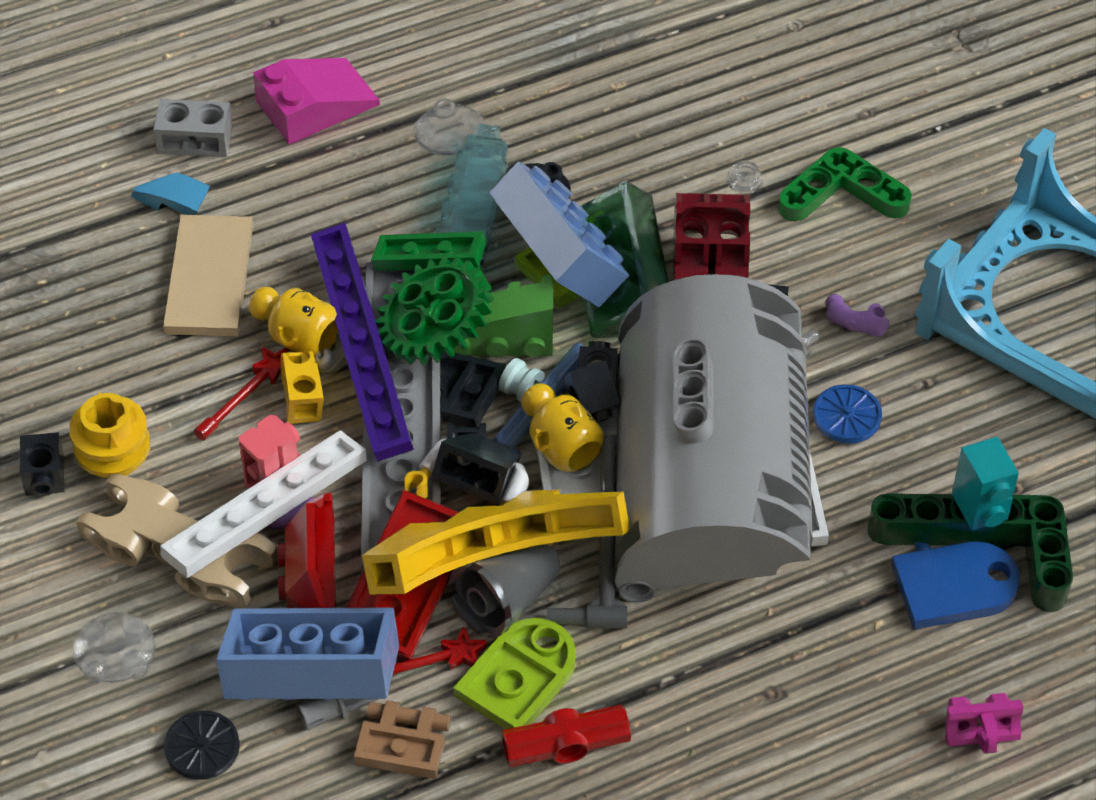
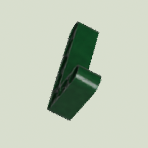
[867,493,1073,612]

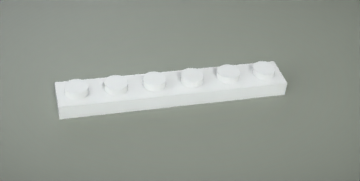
[160,431,367,578]

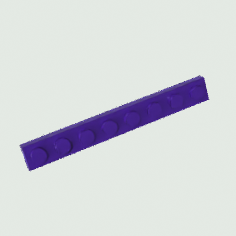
[311,223,414,462]

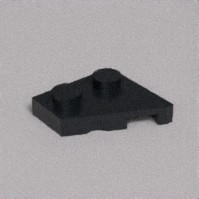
[440,352,506,427]

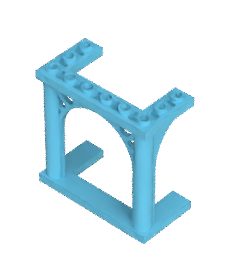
[915,128,1096,419]

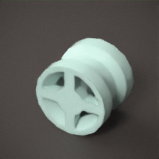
[499,358,545,402]

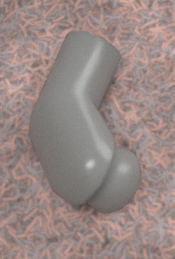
[315,331,348,374]

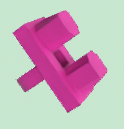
[945,693,1024,754]

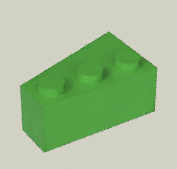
[454,274,553,357]

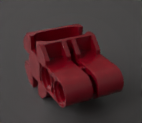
[673,193,751,280]

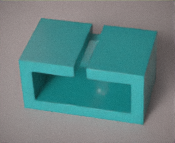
[951,436,1019,530]

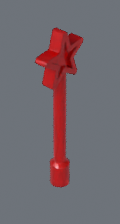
[194,347,290,441]
[393,627,486,675]

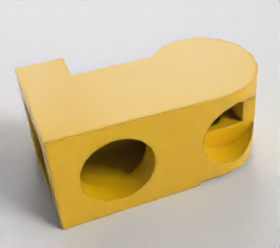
[281,351,324,424]

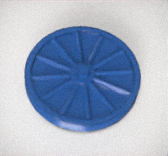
[813,384,882,443]

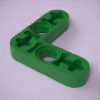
[778,147,912,222]

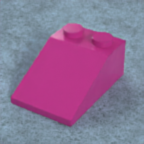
[253,58,380,144]

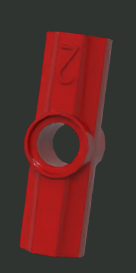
[501,705,631,768]

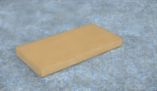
[163,215,253,337]

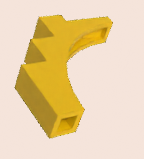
[362,489,630,594]

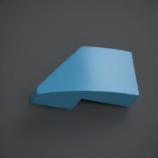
[130,173,210,215]

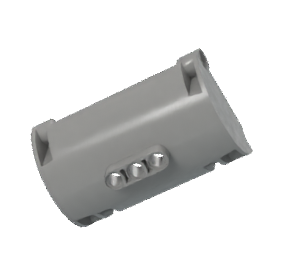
[615,274,813,603]

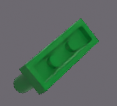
[371,231,487,275]

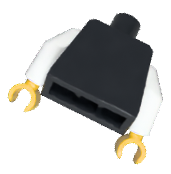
[404,433,529,506]

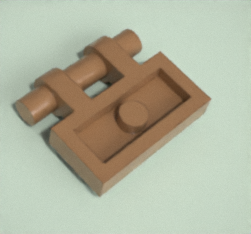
[354,700,451,779]

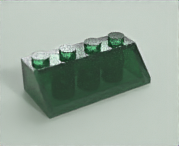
[581,180,669,338]

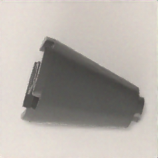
[450,544,560,639]

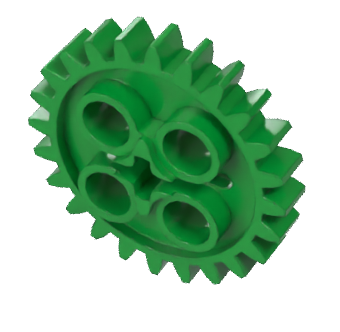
[375,256,494,365]

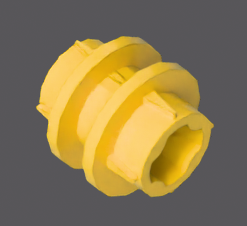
[69,392,150,479]

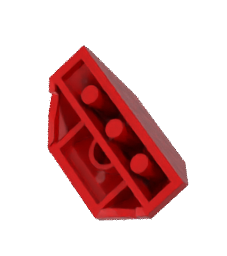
[278,492,336,608]

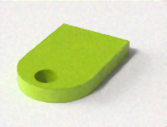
[453,618,576,730]

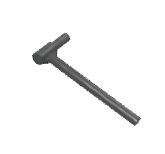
[546,435,627,628]

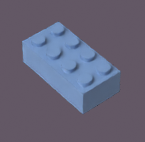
[489,161,629,307]
[217,608,399,700]

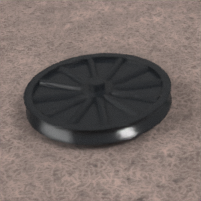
[164,711,240,780]

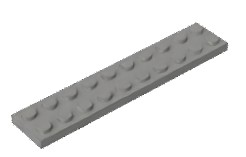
[361,262,441,573]

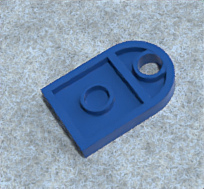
[891,542,1020,630]

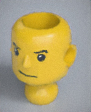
[249,286,338,358]
[521,383,604,473]

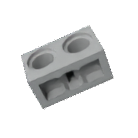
[153,99,233,157]

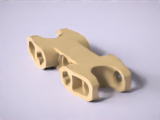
[76,474,278,608]

